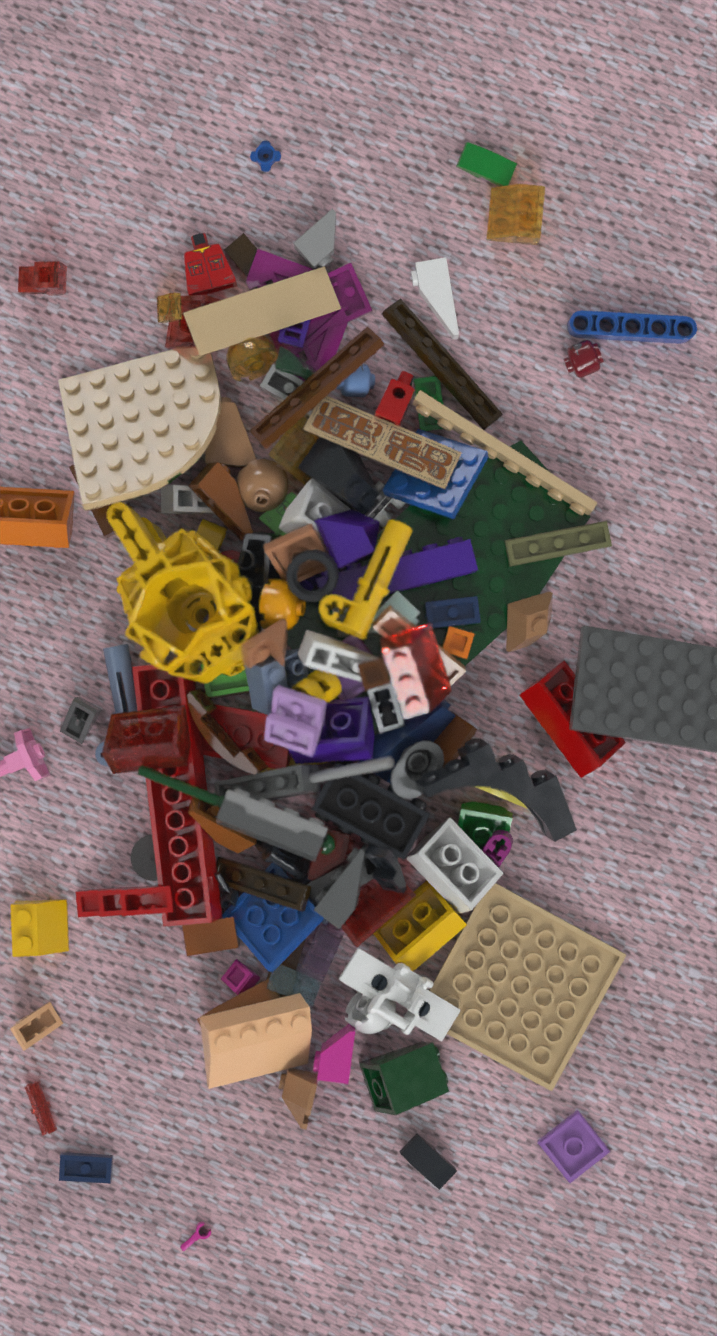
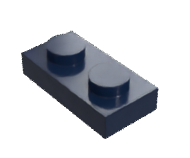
[424,596,481,629]
[59,1152,113,1184]

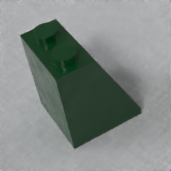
[359,1041,449,1116]

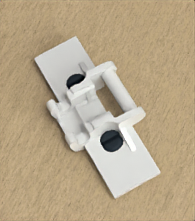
[339,948,460,1041]

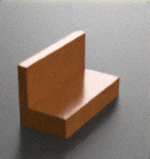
[182,916,240,956]

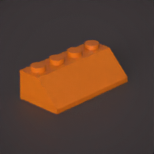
[0,487,75,548]

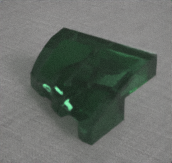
[275,346,317,381]

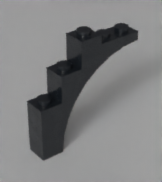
[415,738,577,842]

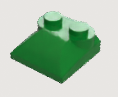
[457,801,513,862]

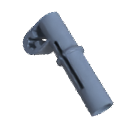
[95,644,143,767]

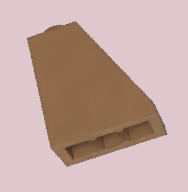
[205,397,257,468]

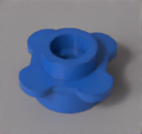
[250,141,281,172]

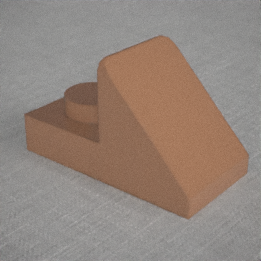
[241,619,288,668]

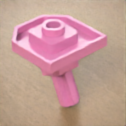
[0,728,50,781]

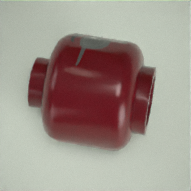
[564,340,604,378]

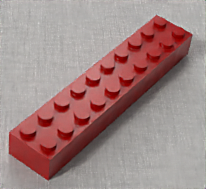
[132,665,223,927]

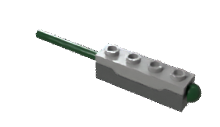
[137,765,335,862]

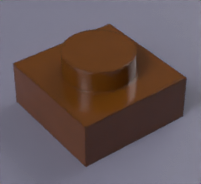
[357,658,390,691]

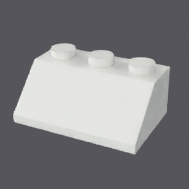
[279,478,350,572]
[406,818,504,913]

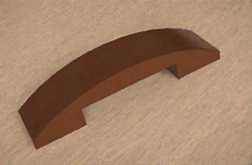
[186,688,268,775]

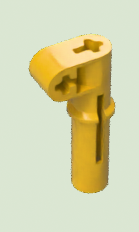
[319,520,413,639]

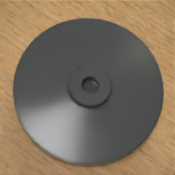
[131,834,158,881]

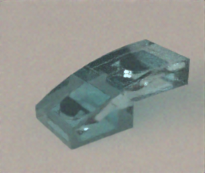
[266,965,321,1007]

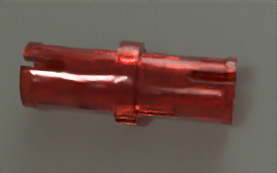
[24,1080,57,1136]

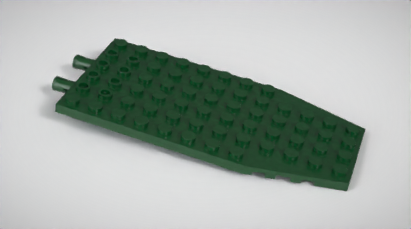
[287,441,590,736]

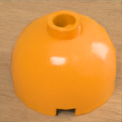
[259,578,306,630]

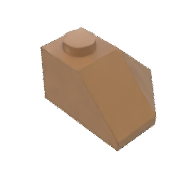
[506,591,553,652]
[278,1068,318,1130]

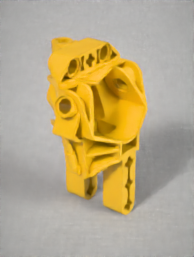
[107,502,258,683]

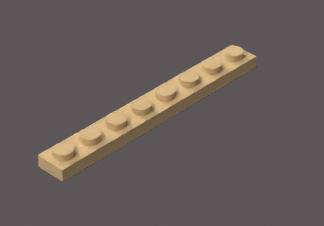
[413,390,598,515]

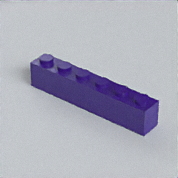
[316,537,478,610]

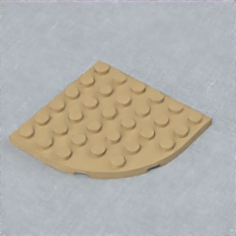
[58,343,221,511]

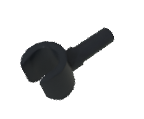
[215,872,239,908]

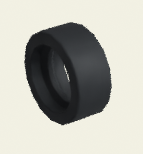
[286,549,339,602]

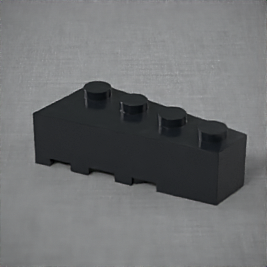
[237,532,282,639]

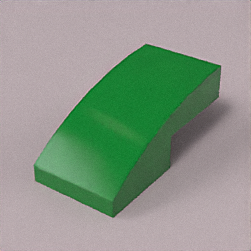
[456,142,517,188]
[414,375,443,431]

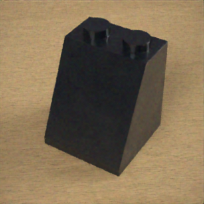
[298,437,379,515]

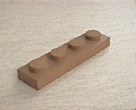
[372,605,466,688]

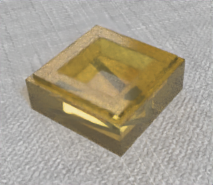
[157,292,182,323]

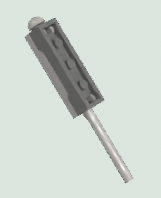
[214,757,393,801]

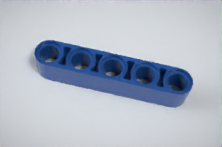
[567,310,697,344]

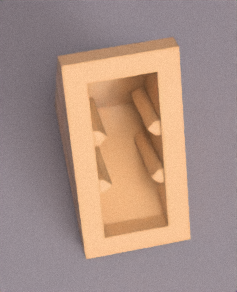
[10,1002,63,1051]

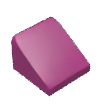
[221,959,260,995]

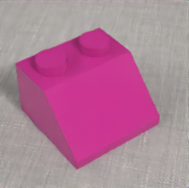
[313,1023,356,1084]

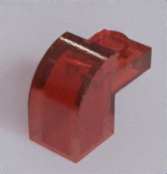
[18,261,67,296]

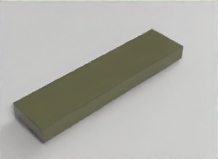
[504,521,612,567]

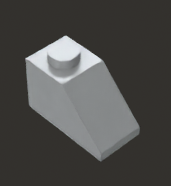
[293,209,336,270]

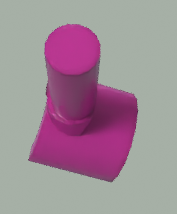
[180,1222,211,1251]

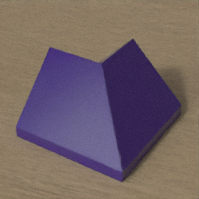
[314,509,380,568]

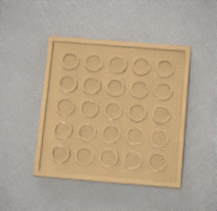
[429,883,626,1091]

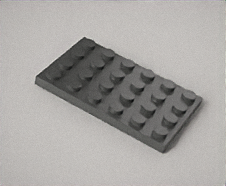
[569,626,717,753]

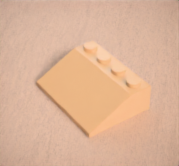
[200,993,312,1089]

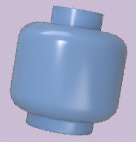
[337,364,375,398]

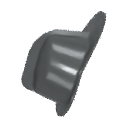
[391,741,444,799]

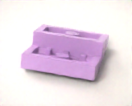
[264,685,326,756]

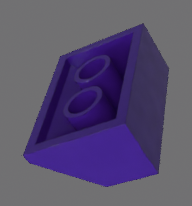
[288,697,374,764]

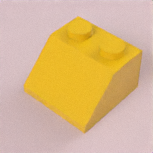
[10,899,69,957]

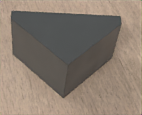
[60,697,102,744]

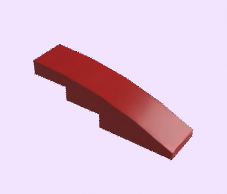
[75,885,174,918]

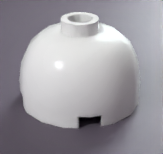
[345,992,396,1034]

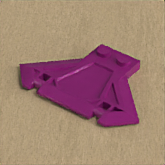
[246,249,373,382]

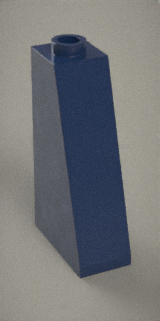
[358,693,456,785]

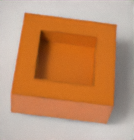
[442,626,474,659]

